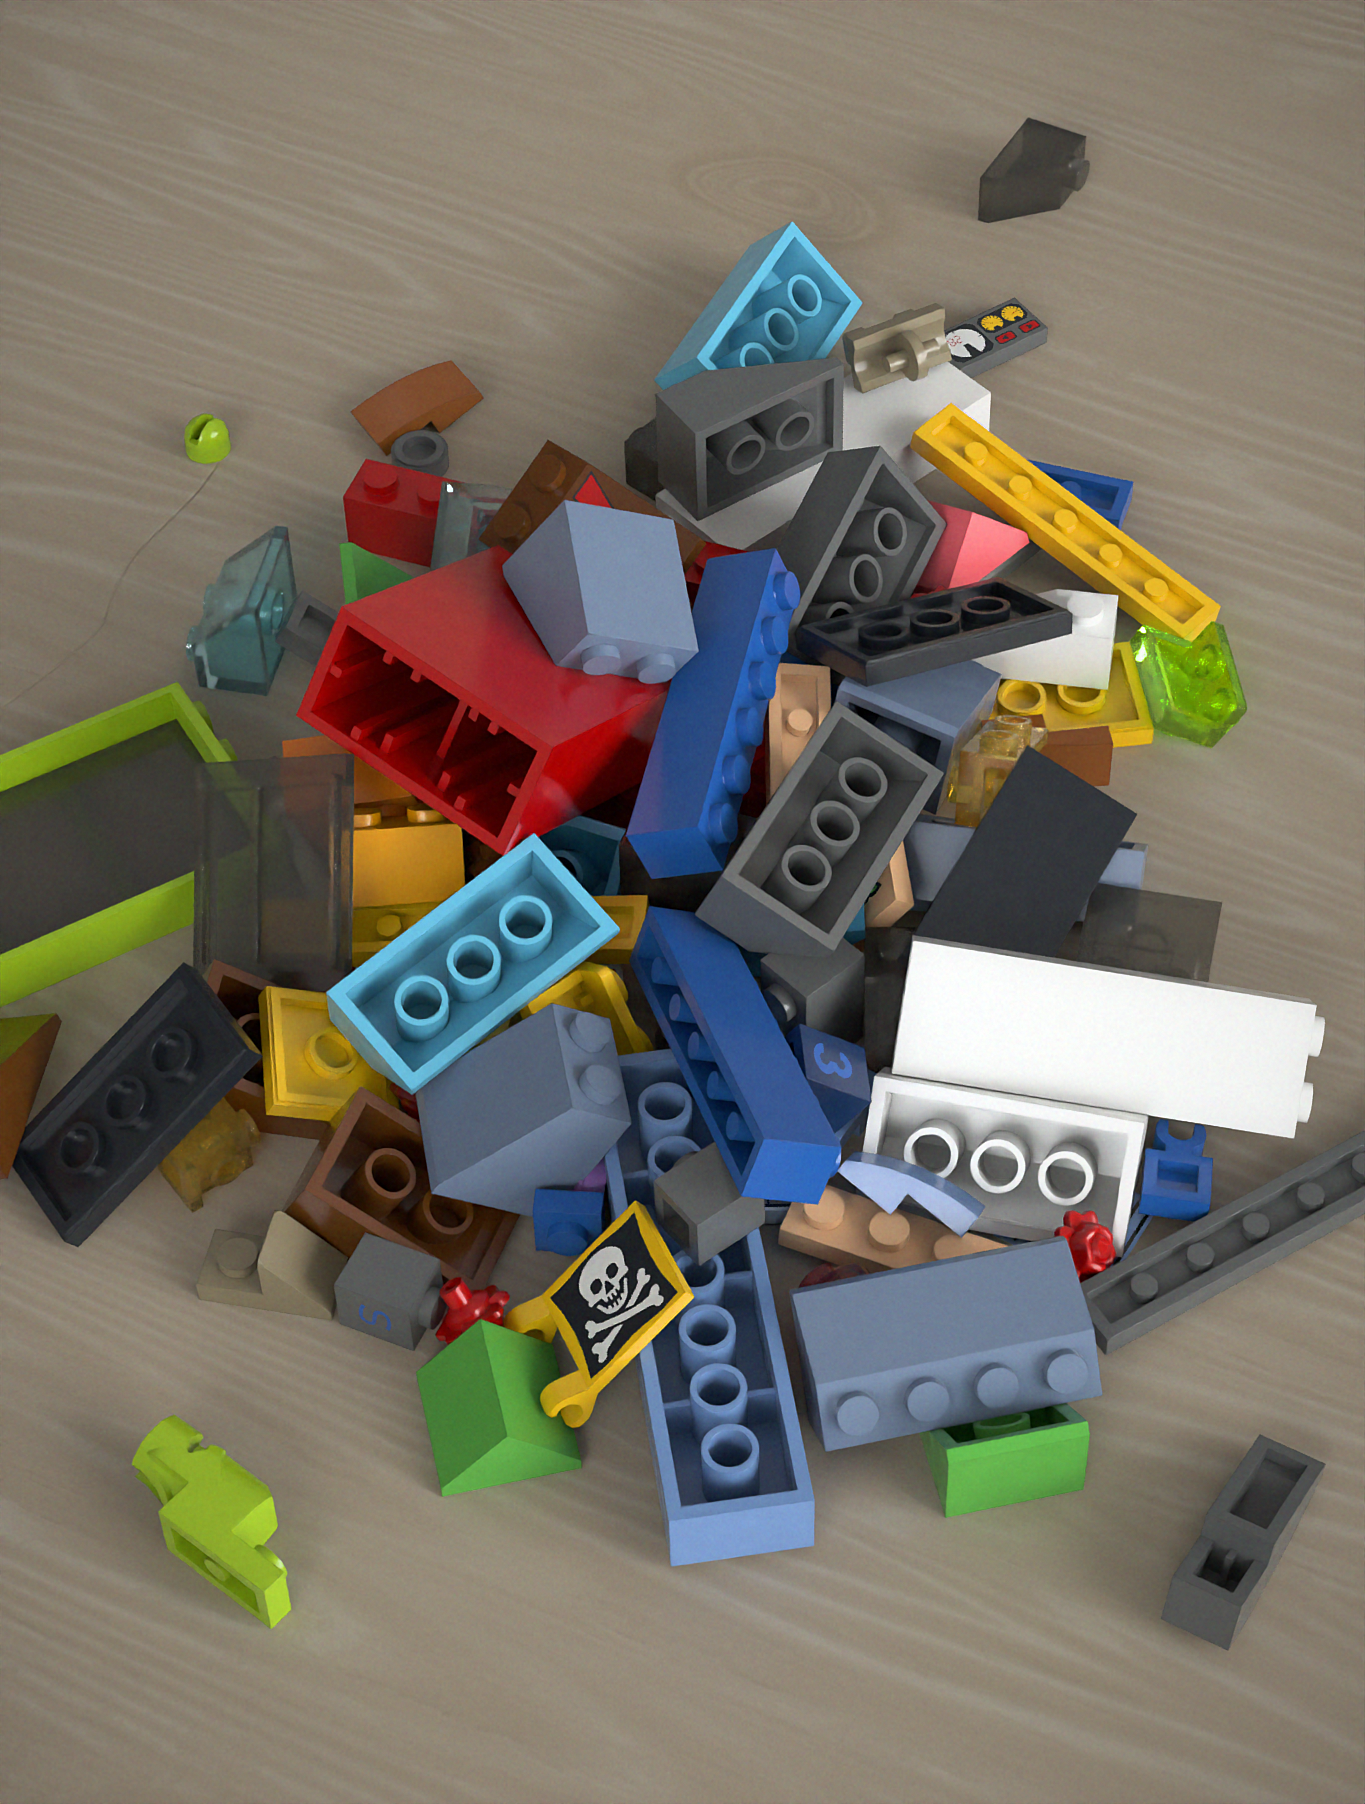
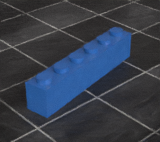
[626,548,800,879]
[629,906,842,1205]

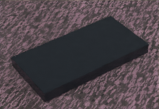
[796,577,1073,687]
[897,745,1137,966]
[12,962,263,1247]

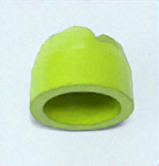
[184,413,231,464]

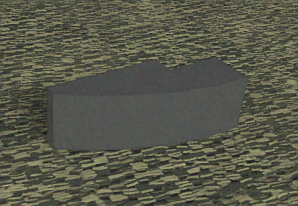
[1161,1434,1326,1651]

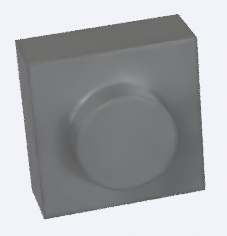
[275,590,338,667]

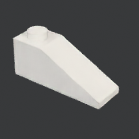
[972,589,1118,690]

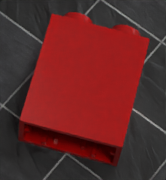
[296,545,672,856]

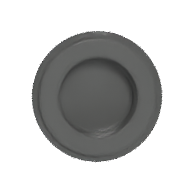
[391,430,449,477]

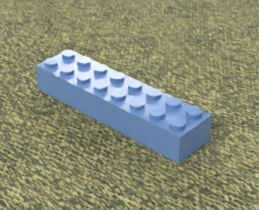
[603,1049,815,1567]

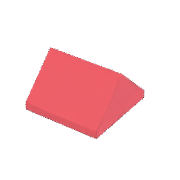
[913,500,1030,594]

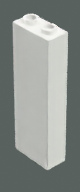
[655,362,991,552]
[891,935,1325,1138]

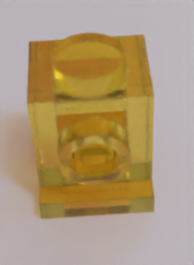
[157,1097,262,1213]

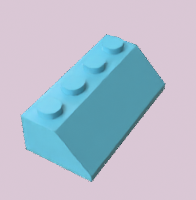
[654,222,863,390]
[326,833,620,1095]

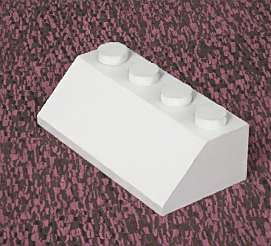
[856,1067,1149,1257]

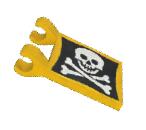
[503,1200,695,1428]

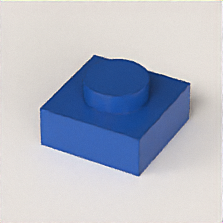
[532,1189,606,1256]

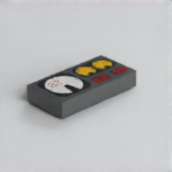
[944,297,1048,378]

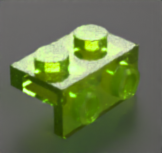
[1130,621,1247,748]

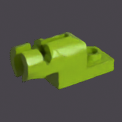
[132,1414,292,1629]

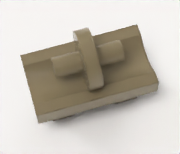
[842,303,952,394]

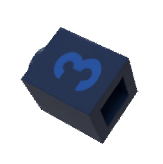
[784,1024,872,1134]

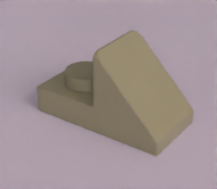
[196,1210,348,1321]

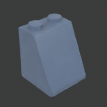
[502,500,699,684]
[835,660,1002,815]
[415,1003,632,1217]

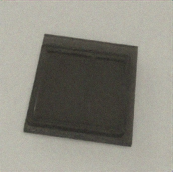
[193,753,354,992]

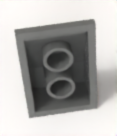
[655,357,844,521]

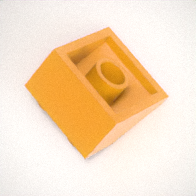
[329,804,465,909]

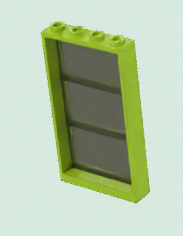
[0,681,295,1008]

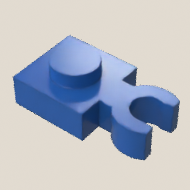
[1138,1119,1213,1222]

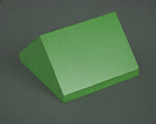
[416,1319,582,1497]
[919,1403,1090,1518]

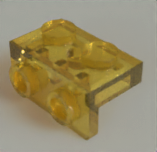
[947,715,1048,827]

